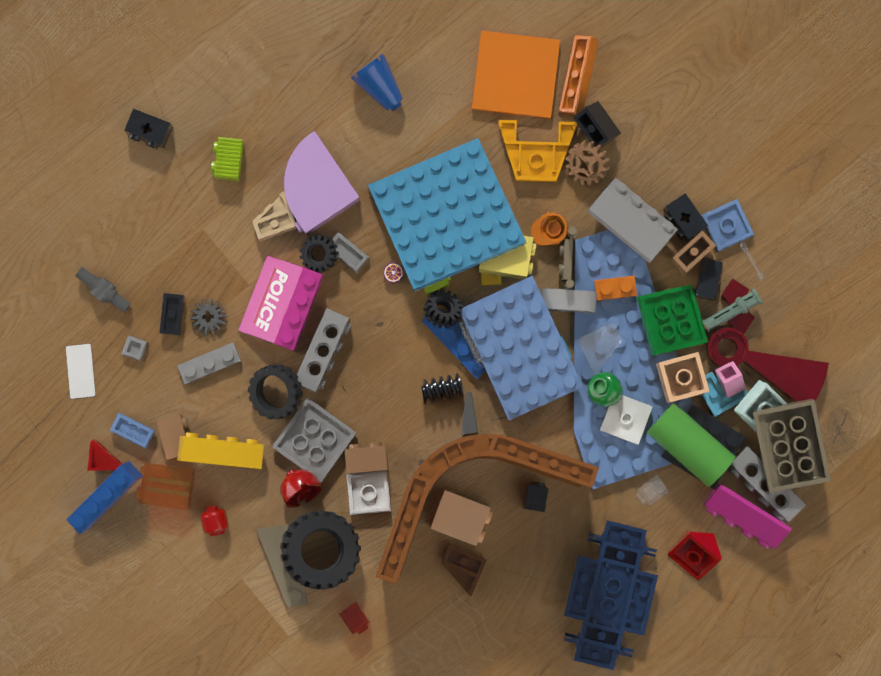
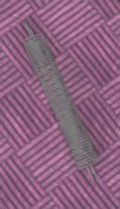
[457,317,484,367]

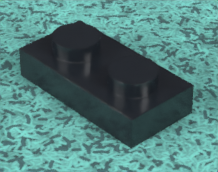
[159,293,185,336]

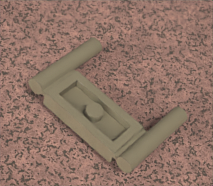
[558,227,577,290]

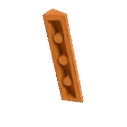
[558,35,598,116]

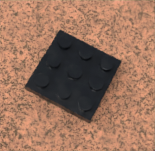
[661,405,745,489]

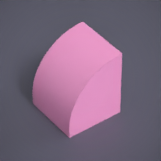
[715,361,746,398]

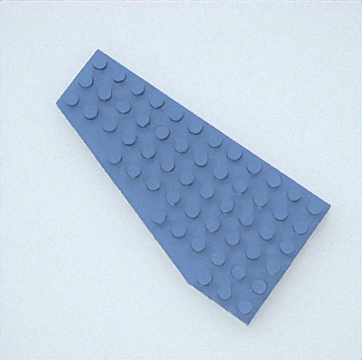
[573,230,693,489]

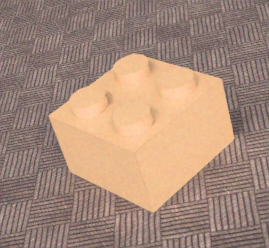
[656,352,710,403]

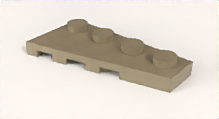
[256,524,308,607]

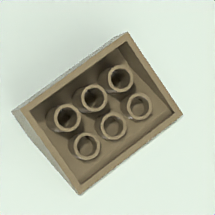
[753,399,831,493]

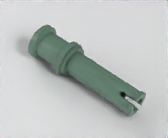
[703,288,763,332]

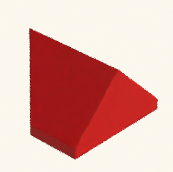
[87,439,122,471]

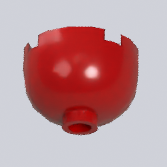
[280,469,322,508]

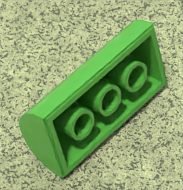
[646,402,736,487]

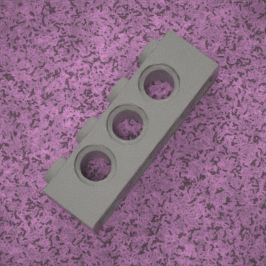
[297,308,351,393]
[729,447,806,522]

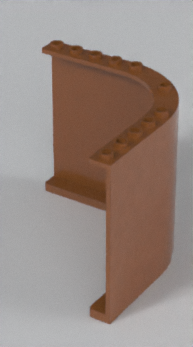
[376,434,599,584]

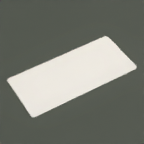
[66,344,95,399]

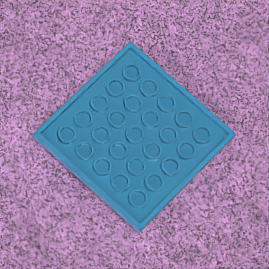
[368,138,526,292]

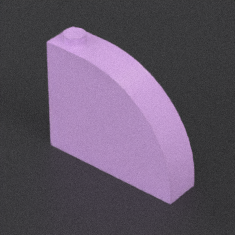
[284,131,360,235]

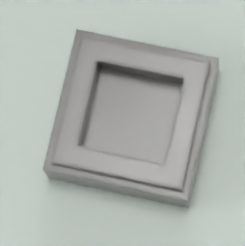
[121,335,148,361]

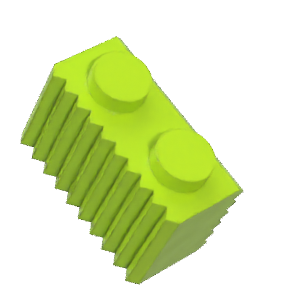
[211,137,244,182]

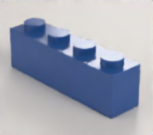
[66,461,143,534]

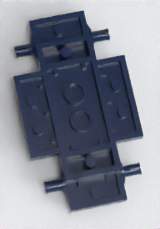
[563,520,658,670]

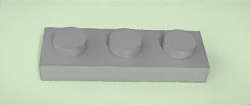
[177,342,241,385]

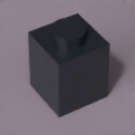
[524,481,549,512]

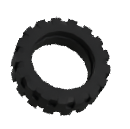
[248,364,303,420]

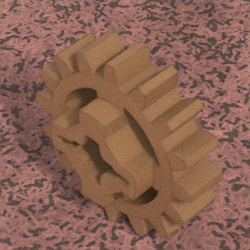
[565,141,609,185]

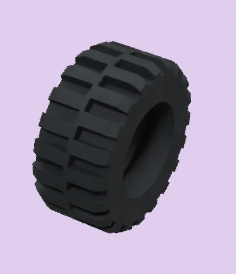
[280,511,361,590]

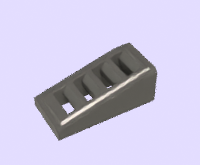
[461,392,478,435]

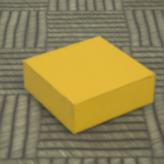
[481,273,502,286]

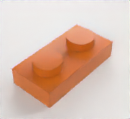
[594,275,637,301]

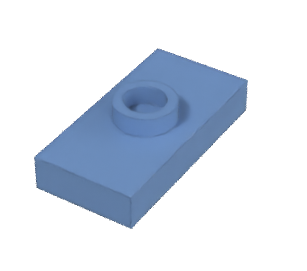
[109,413,155,449]

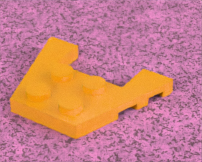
[498,120,577,182]

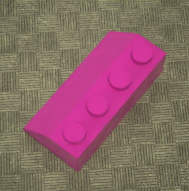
[703,484,792,550]

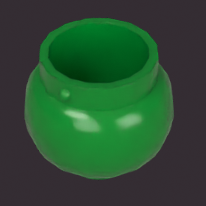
[588,372,623,407]

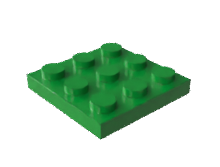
[636,284,708,356]

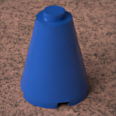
[351,54,403,111]

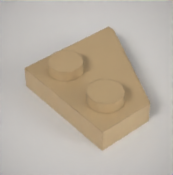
[252,191,297,241]

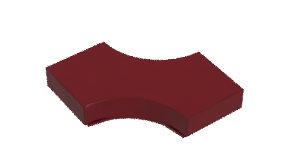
[721,278,755,334]

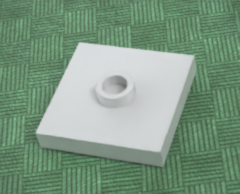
[600,395,653,445]
[347,471,391,515]

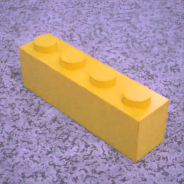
[177,432,264,469]

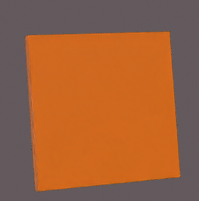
[472,30,560,119]

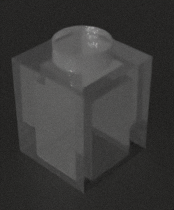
[636,475,669,506]

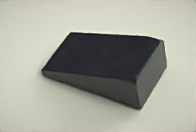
[695,257,723,301]

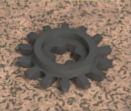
[190,299,227,335]

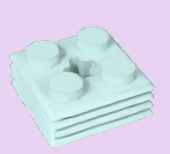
[734,380,787,433]

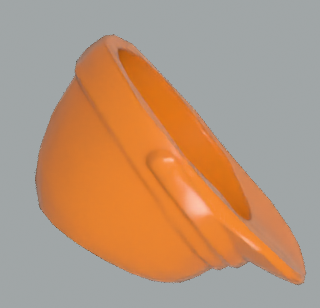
[530,212,569,246]

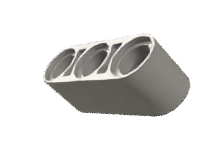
[540,288,597,313]

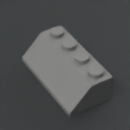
[587,178,678,263]

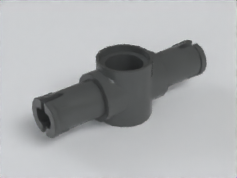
[75,267,131,313]

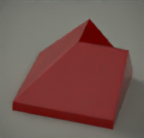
[667,530,722,581]

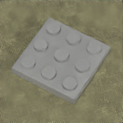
[272,397,357,482]

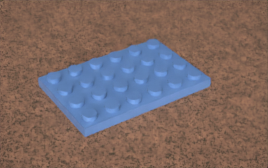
[461,276,583,421]

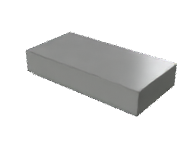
[333,232,369,273]

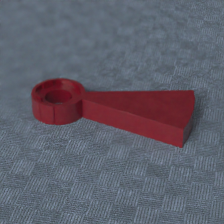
[706,328,829,402]

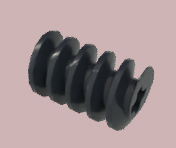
[421,373,464,405]

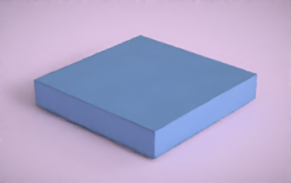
[701,199,754,252]

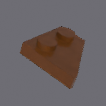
[441,544,487,596]

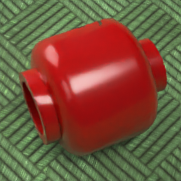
[200,505,229,536]

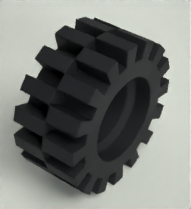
[299,235,339,272]
[423,289,463,329]

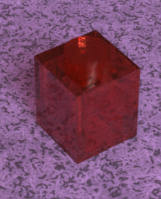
[339,601,370,634]

